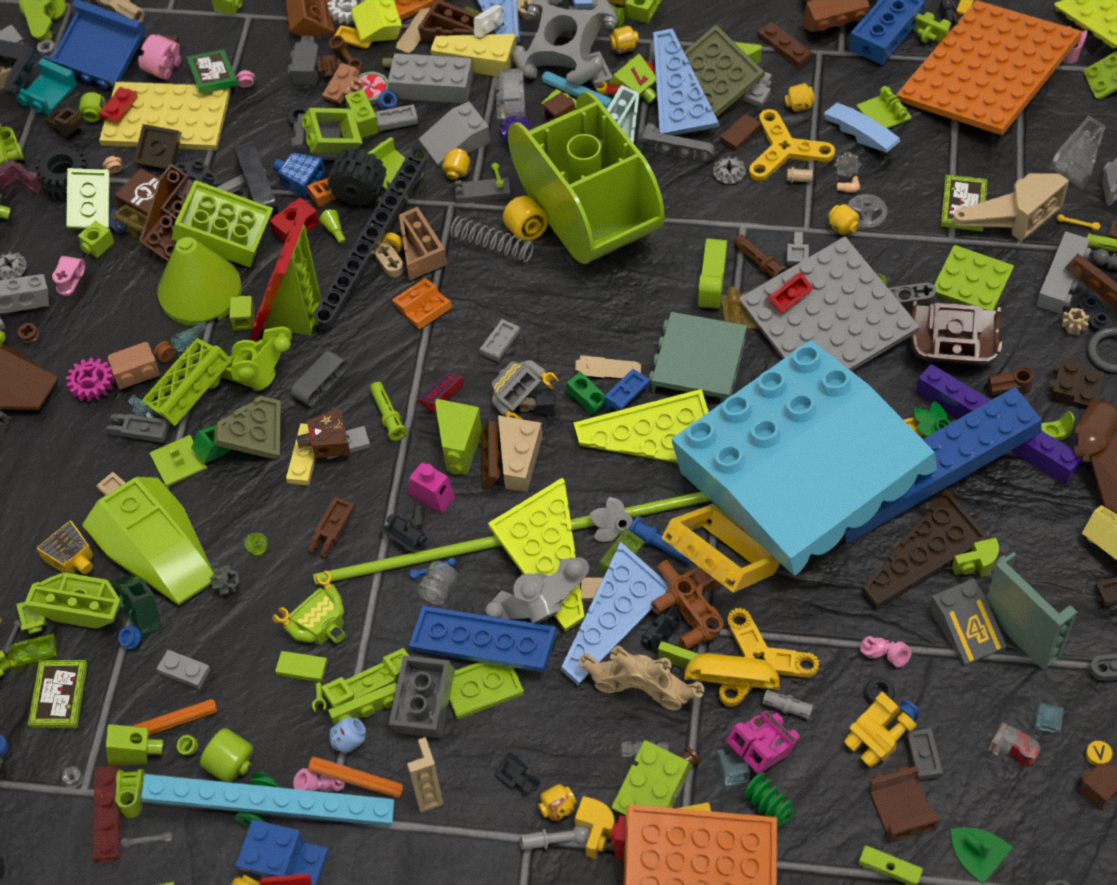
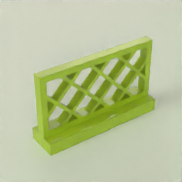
[141,338,232,425]

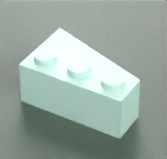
[607,85,639,142]

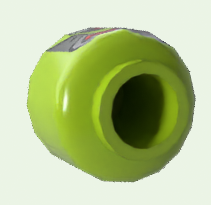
[79,92,106,122]

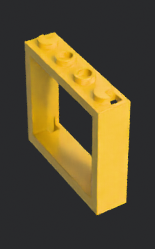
[662,504,780,593]

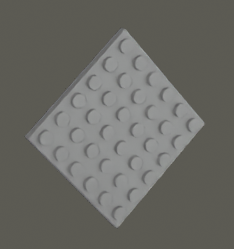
[739,237,920,371]

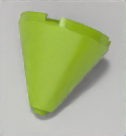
[157,237,242,326]

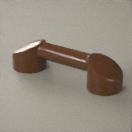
[329,35,364,74]

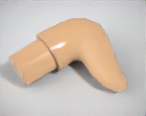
[837,176,860,193]

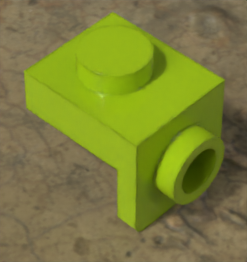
[16,602,48,634]

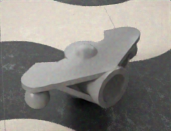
[485,557,589,624]

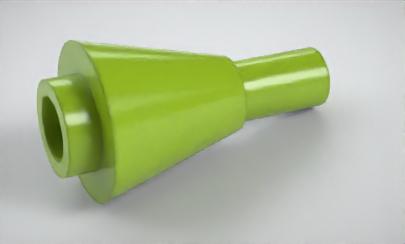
[319,209,346,245]

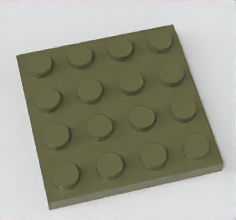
[684,25,766,117]

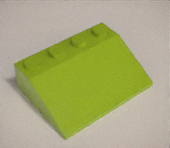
[172,180,273,268]

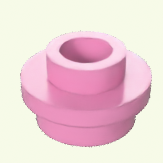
[236,70,255,87]

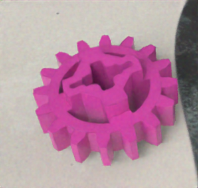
[66,358,115,402]

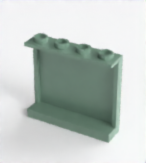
[649,312,747,404]
[986,552,1077,671]

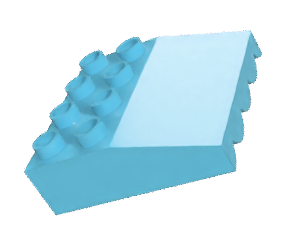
[671,340,937,576]

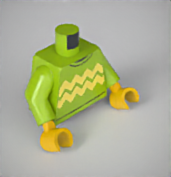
[272,571,345,645]

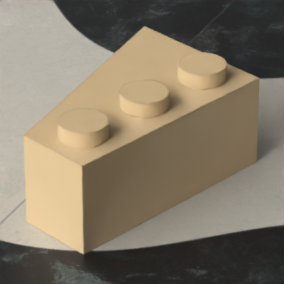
[498,416,542,492]

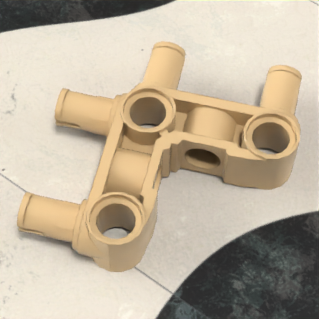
[578,646,704,710]

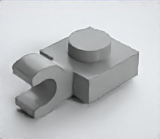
[744,72,772,108]
[787,232,809,266]

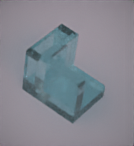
[718,749,750,786]

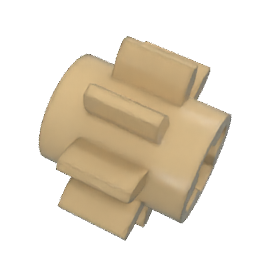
[1061,308,1089,335]

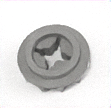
[713,156,746,184]
[0,252,27,280]

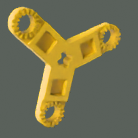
[749,109,835,182]
[719,608,819,707]

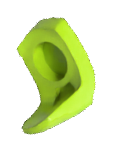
[1041,411,1075,441]

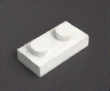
[474,4,503,38]

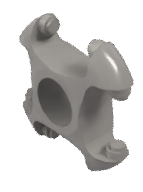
[512,0,618,86]

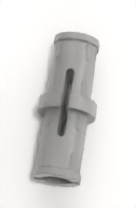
[762,689,813,720]

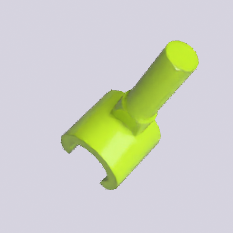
[312,683,328,713]

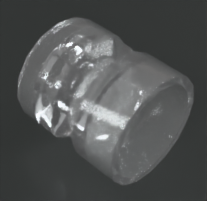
[417,561,458,605]

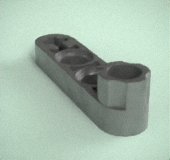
[637,124,716,162]
[888,283,937,308]

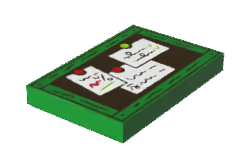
[187,49,237,93]

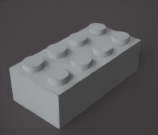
[388,53,473,103]

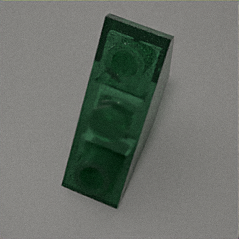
[109,575,162,636]

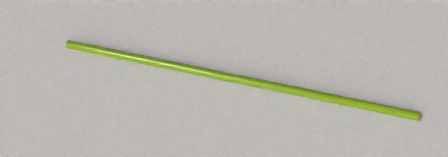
[313,492,711,585]

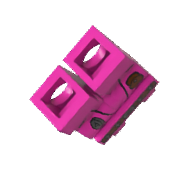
[726,710,800,774]

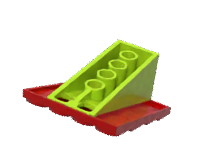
[250,205,322,342]

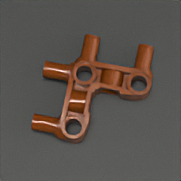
[651,539,723,650]

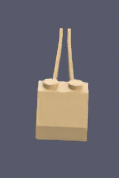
[953,174,1069,242]

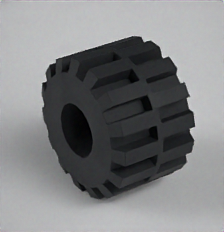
[327,148,387,207]

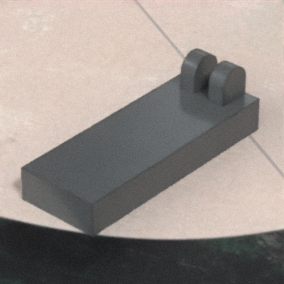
[454,177,511,204]

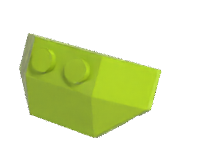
[24,573,121,629]

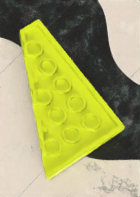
[1055,0,1117,48]
[574,389,708,463]
[488,478,585,632]

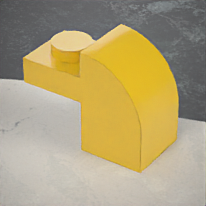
[575,796,614,859]

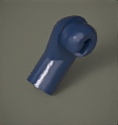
[108,208,127,234]

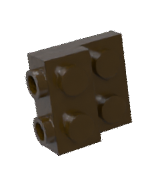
[1048,356,1105,410]

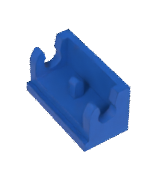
[605,368,650,413]

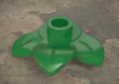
[913,401,951,437]

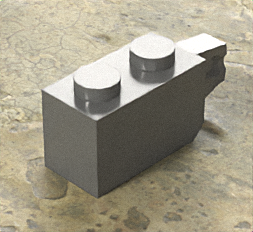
[288,36,321,85]

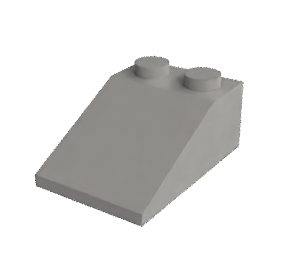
[419,101,490,167]

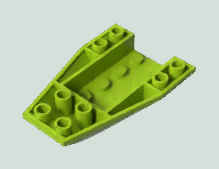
[82,477,214,605]

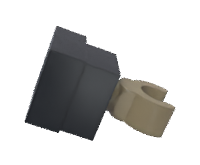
[519,388,555,417]

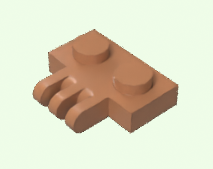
[322,63,364,104]

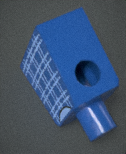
[273,153,325,198]

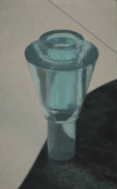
[171,322,206,353]

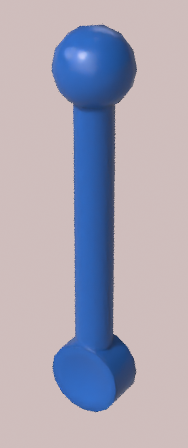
[410,558,456,580]

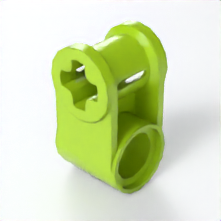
[0,127,25,166]
[115,769,145,818]

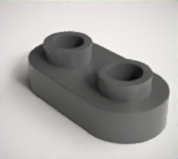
[1090,654,1117,681]

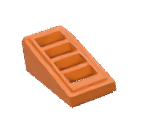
[307,179,338,208]

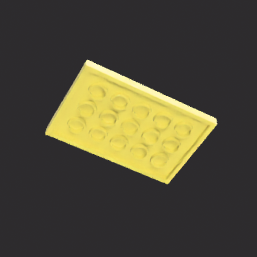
[99,82,231,150]

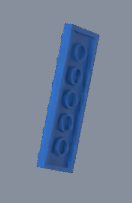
[409,606,557,673]

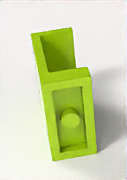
[367,137,424,191]

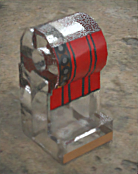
[988,722,1040,765]

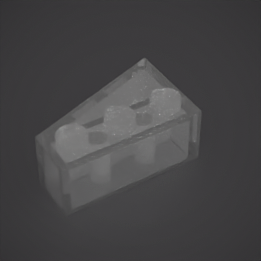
[496,68,525,123]

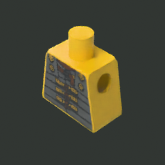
[37,520,93,574]

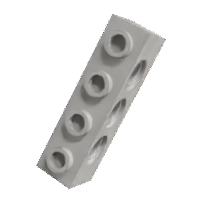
[0,274,49,314]

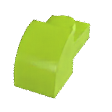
[952,538,999,578]

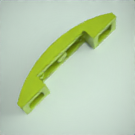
[321,648,409,707]

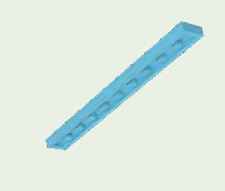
[141,774,394,826]

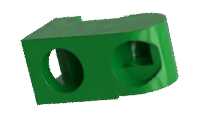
[566,371,605,414]

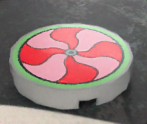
[352,72,389,105]

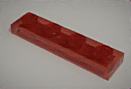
[93,765,121,863]

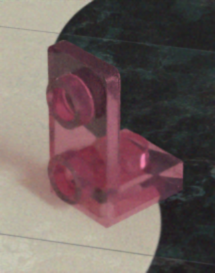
[0,159,41,193]

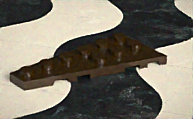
[862,488,989,608]

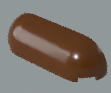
[1074,400,1117,457]

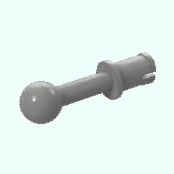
[519,825,591,850]

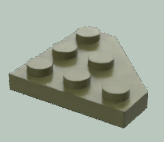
[214,396,281,460]

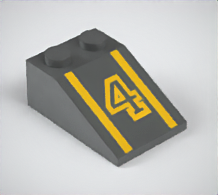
[929,578,1007,667]

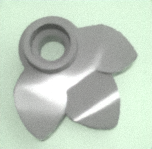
[589,497,633,542]

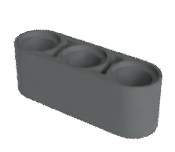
[291,350,348,406]

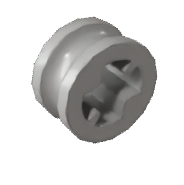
[37,40,56,59]

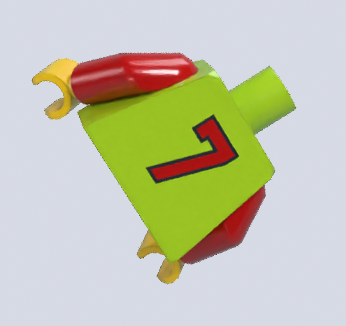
[596,54,658,104]

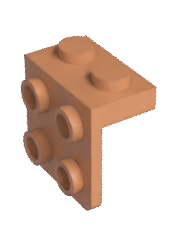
[108,342,160,390]

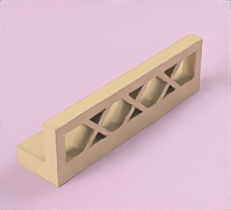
[407,738,443,813]

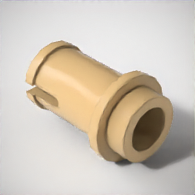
[787,167,812,183]

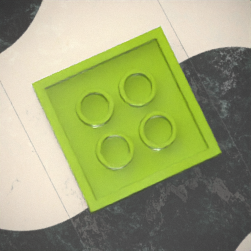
[934,245,1014,311]

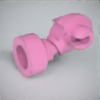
[860,636,912,667]
[293,768,345,792]

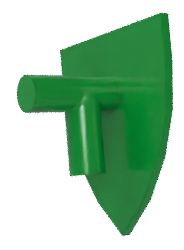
[950,827,1013,884]

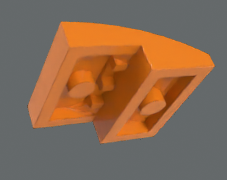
[392,278,453,329]

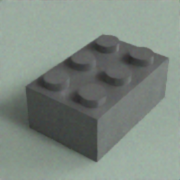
[389,655,455,739]

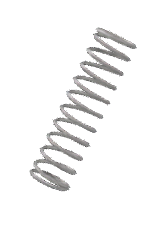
[450,216,534,263]

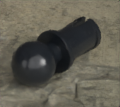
[939,0,958,29]

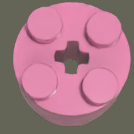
[139,34,182,80]

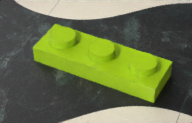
[328,682,397,725]

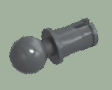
[1092,249,1117,270]

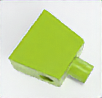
[106,725,163,766]

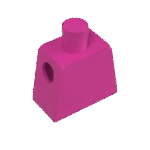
[408,463,455,514]

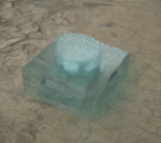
[128,395,156,418]
[1035,703,1064,734]

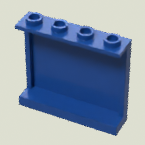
[44,0,147,89]

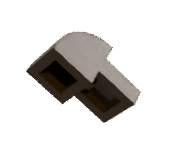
[44,107,83,138]

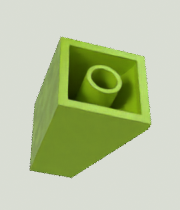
[435,399,482,475]

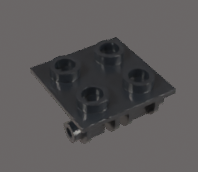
[167,160,222,186]

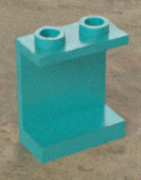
[16,58,77,115]

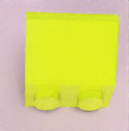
[351,0,402,42]

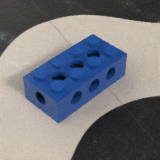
[849,0,925,65]

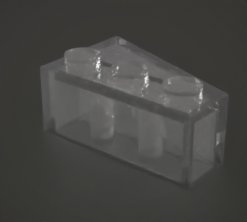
[1049,115,1106,189]

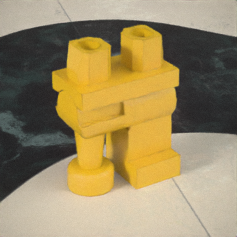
[844,692,917,768]

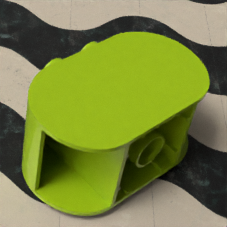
[508,91,665,264]

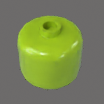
[200,728,253,783]

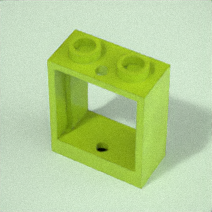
[302,108,362,154]

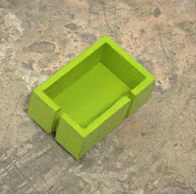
[611,740,693,816]

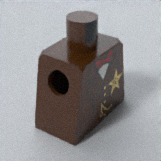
[296,409,351,458]

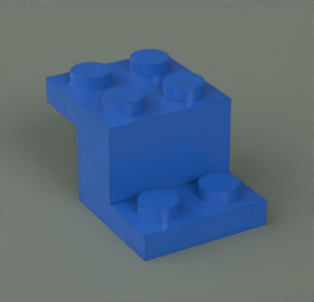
[235,819,329,885]

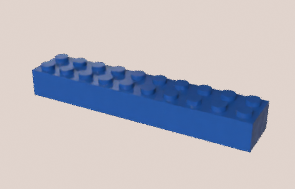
[842,387,1042,544]

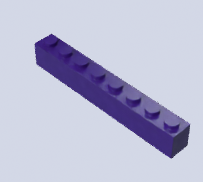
[916,364,1083,485]

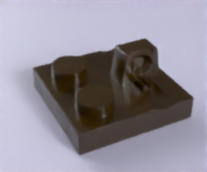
[133,124,182,170]

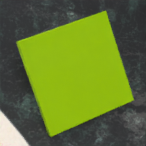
[150,435,207,487]

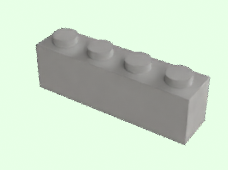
[1036,231,1091,314]

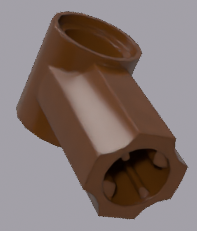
[987,366,1034,395]

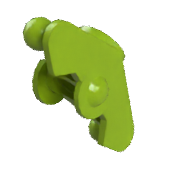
[19,0,67,42]
[209,327,292,391]

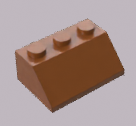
[286,0,334,37]
[802,0,870,32]

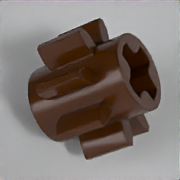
[317,55,341,77]

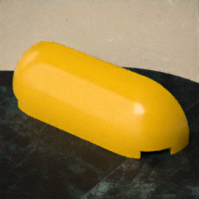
[684,653,780,690]

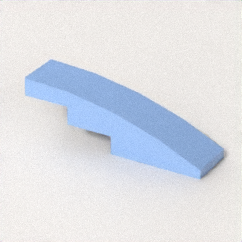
[824,103,900,152]

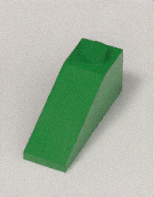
[191,425,232,463]

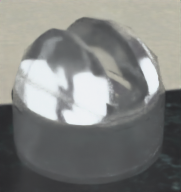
[62,766,83,788]

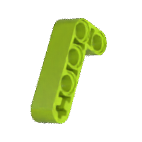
[698,238,727,309]

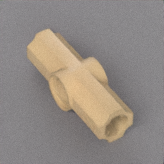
[94,0,145,23]

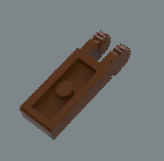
[308,497,356,557]

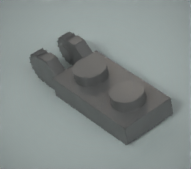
[106,414,170,443]

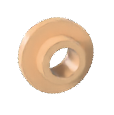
[102,156,122,174]

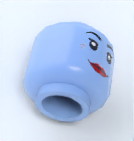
[330,717,366,753]

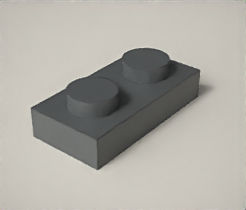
[906,728,943,780]

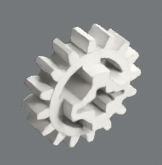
[327,0,365,24]

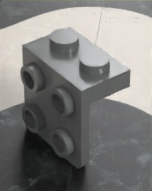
[292,114,341,160]

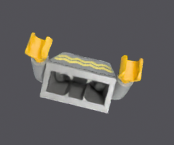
[492,360,559,420]

